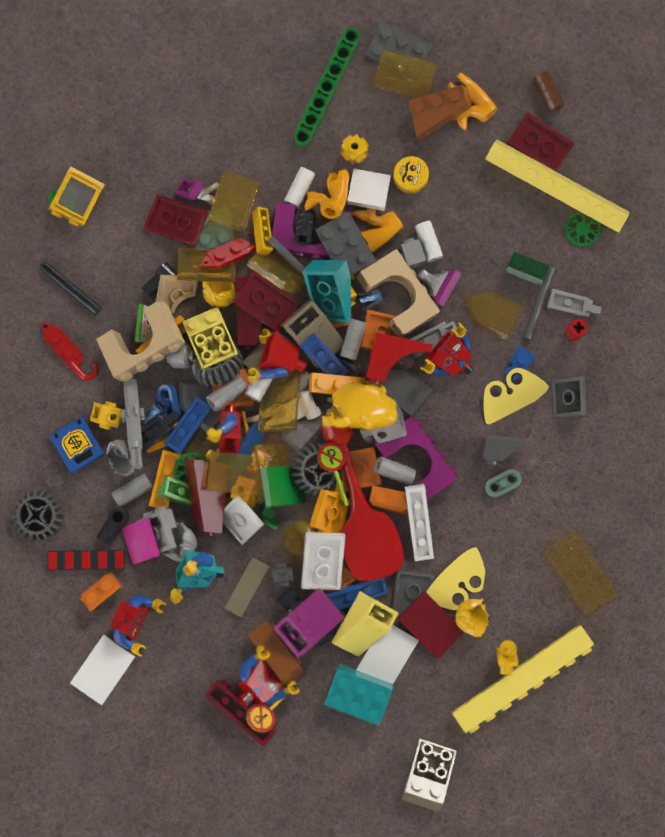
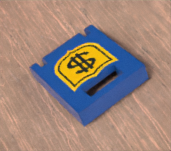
[49,416,106,474]

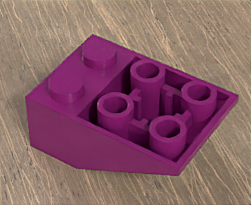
[273,588,345,658]

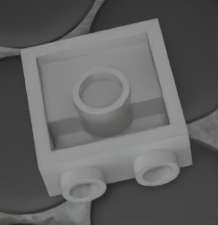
[136,506,176,553]

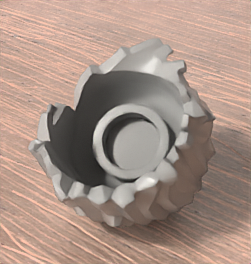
[106,440,135,476]
[162,522,197,561]

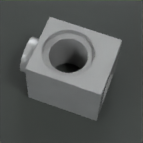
[400,238,426,268]

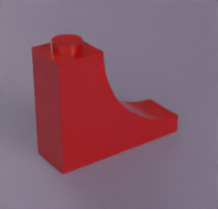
[365,332,433,384]

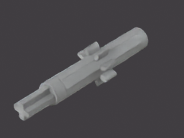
[121,378,145,469]

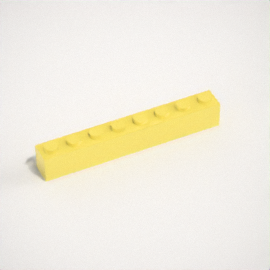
[485,140,630,233]
[451,625,594,734]

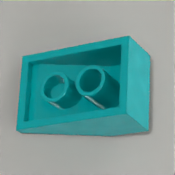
[303,260,351,323]

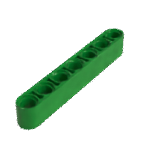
[294,27,360,149]

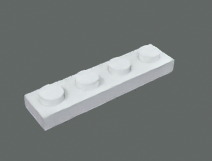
[405,484,434,561]

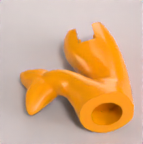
[448,72,497,130]
[305,170,349,219]
[352,208,403,252]

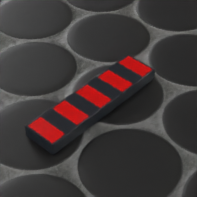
[47,550,125,571]

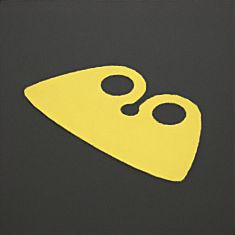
[484,368,549,424]
[426,547,485,610]

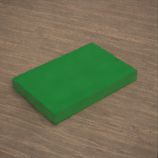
[261,466,306,507]

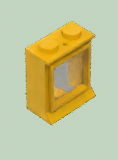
[48,166,105,227]

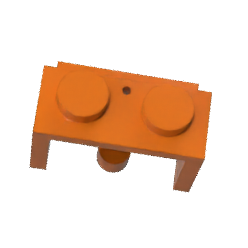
[369,486,408,514]
[81,571,123,612]

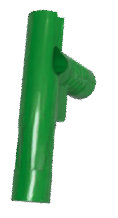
[258,504,280,531]

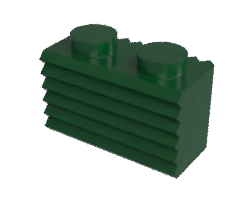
[505,252,549,286]

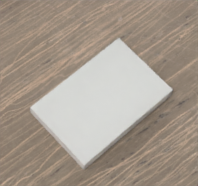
[301,532,345,590]
[356,625,419,684]
[70,635,136,705]

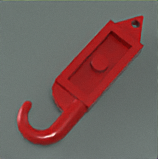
[201,230,257,271]
[42,322,98,381]

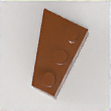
[409,85,472,141]
[247,621,307,685]

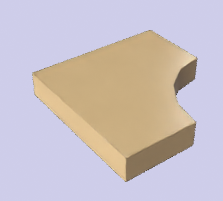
[156,275,198,313]

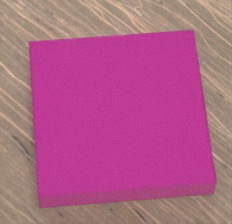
[122,518,160,565]

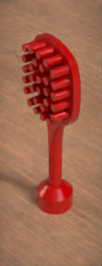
[321,425,403,581]

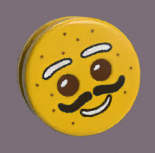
[393,156,429,194]

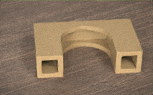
[356,249,440,338]
[96,300,185,382]

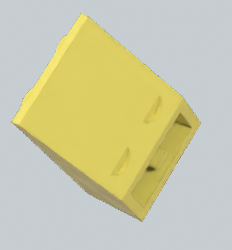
[183,306,238,369]
[331,591,399,657]

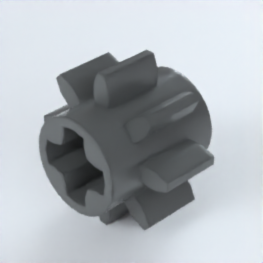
[273,563,294,587]

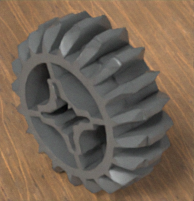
[191,347,244,387]
[290,443,342,496]
[11,489,64,542]

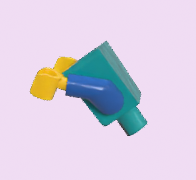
[170,550,224,604]

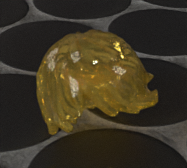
[281,519,317,556]

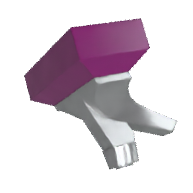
[174,177,219,205]
[417,269,461,307]

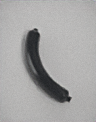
[335,355,362,377]

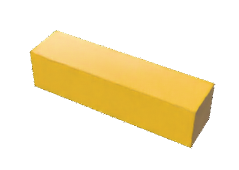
[252,207,273,255]

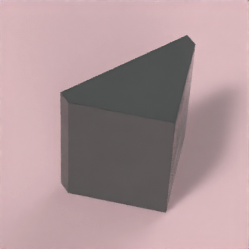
[552,376,587,418]

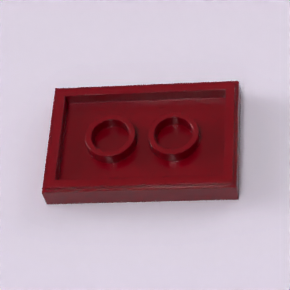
[506,112,575,171]
[143,194,209,247]
[232,270,300,333]
[397,591,464,659]

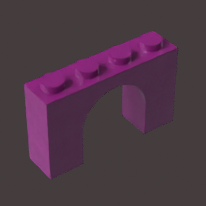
[272,203,352,260]
[374,416,457,500]

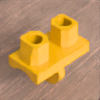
[496,640,518,675]

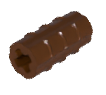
[533,71,564,113]

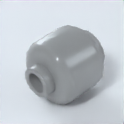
[166,344,196,369]

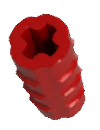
[565,319,587,341]

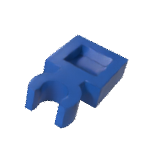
[504,345,535,381]

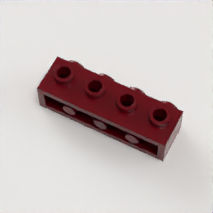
[205,679,277,747]

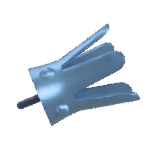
[357,289,386,312]
[143,400,167,424]

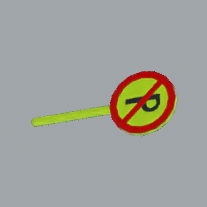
[317,443,348,506]

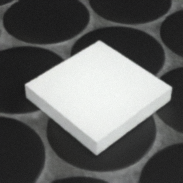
[347,169,391,211]
[223,495,264,545]

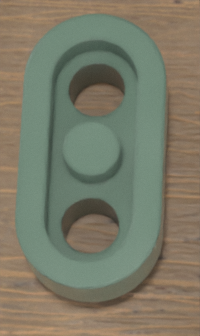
[485,469,522,498]

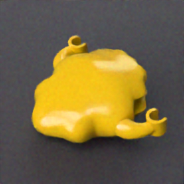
[322,381,398,430]

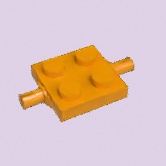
[309,481,351,533]

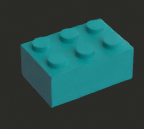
[324,664,394,726]

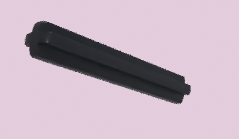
[39,261,102,315]

